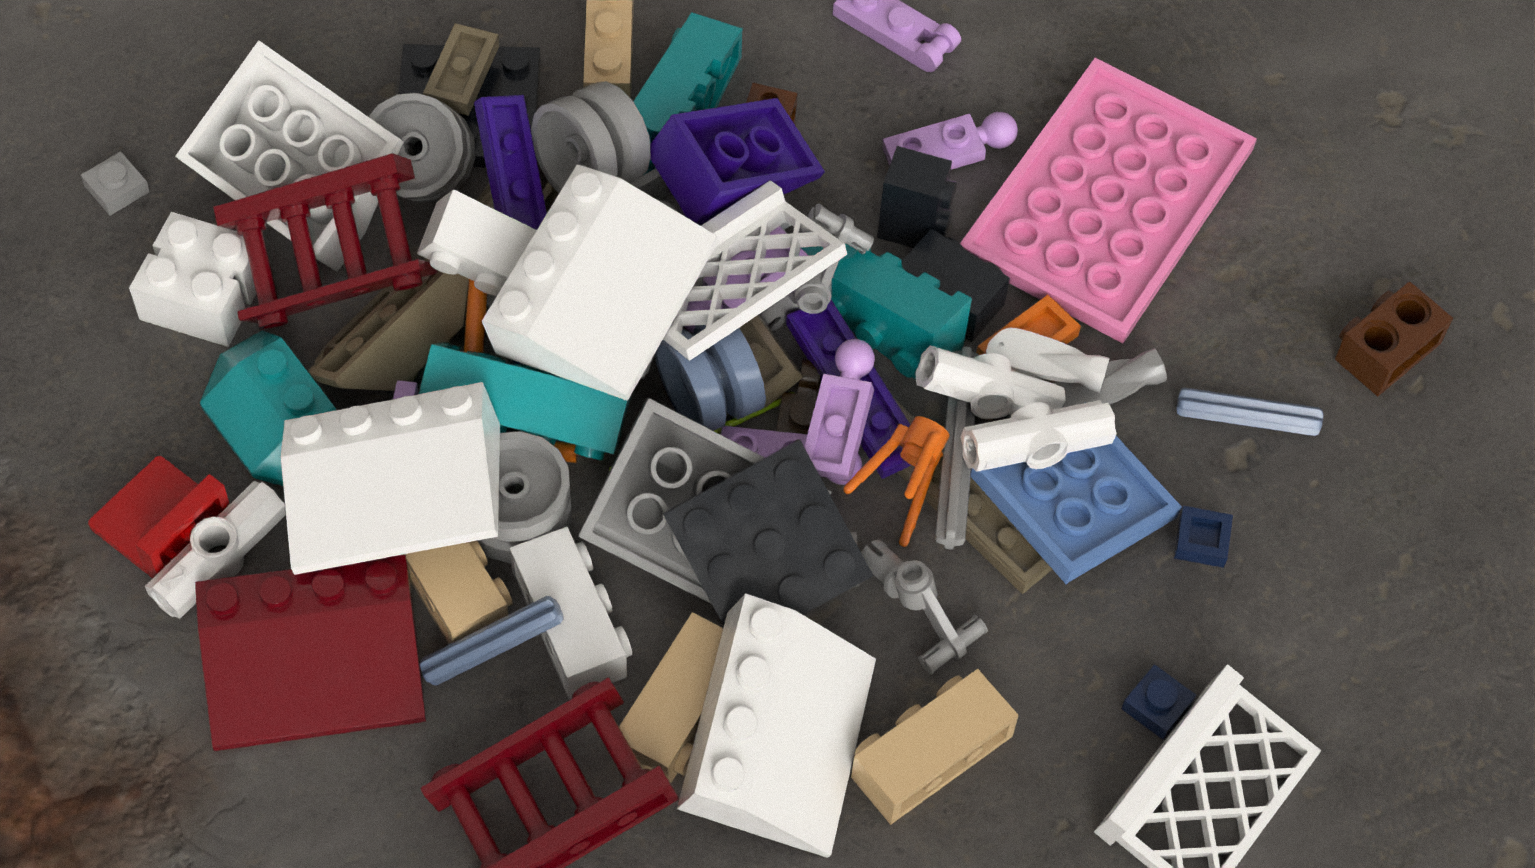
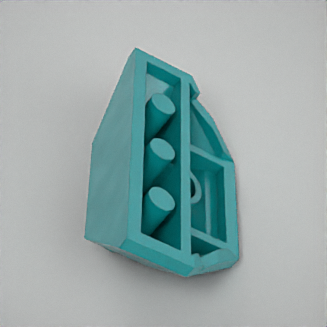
[200,330,336,486]

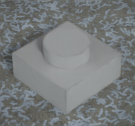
[81,151,150,216]

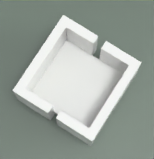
[129,212,256,347]

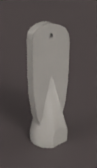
[1053,348,1167,408]

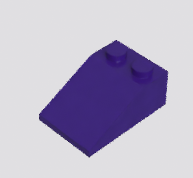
[650,98,825,226]

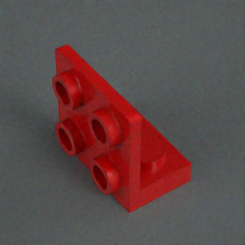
[88,456,230,578]

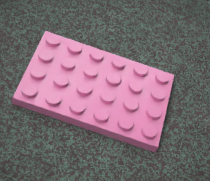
[960,58,1257,344]

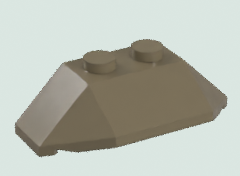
[308,258,469,391]

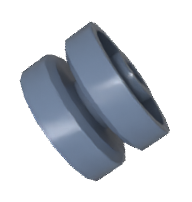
[654,325,766,431]

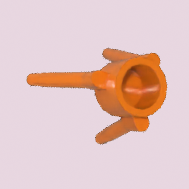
[843,416,950,547]

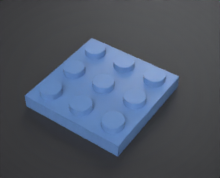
[971,402,1182,584]

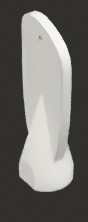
[986,327,1110,393]

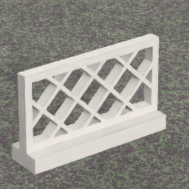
[663,180,847,361]
[1094,664,1321,868]

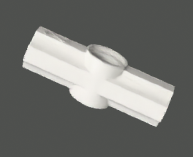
[916,345,1066,419]
[960,400,1117,472]
[145,481,286,619]

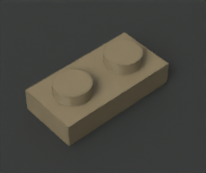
[423,23,499,116]
[739,314,804,407]

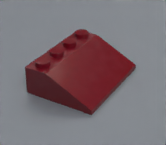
[195,554,426,751]

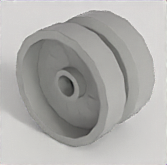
[531,81,651,193]
[368,93,476,203]
[477,431,572,563]

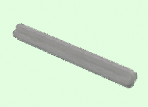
[935,346,979,550]

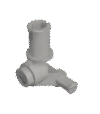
[760,204,874,331]
[861,540,988,675]

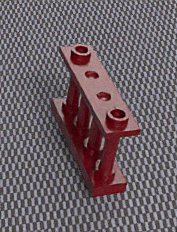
[213,153,437,329]
[420,677,679,868]

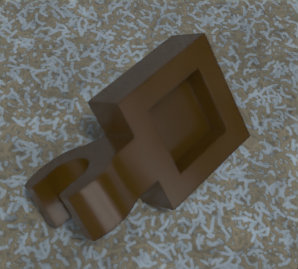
[776,359,820,434]

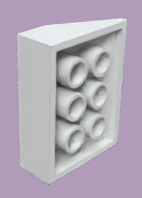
[175,40,403,272]
[482,164,719,401]
[281,382,500,575]
[677,593,876,858]

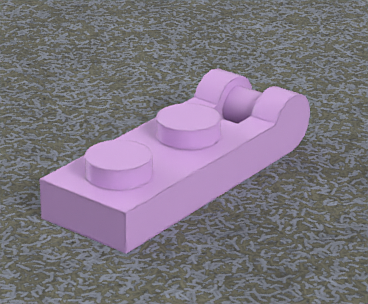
[833,0,961,72]

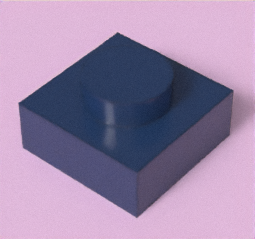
[1174,506,1233,568]
[1121,664,1197,740]

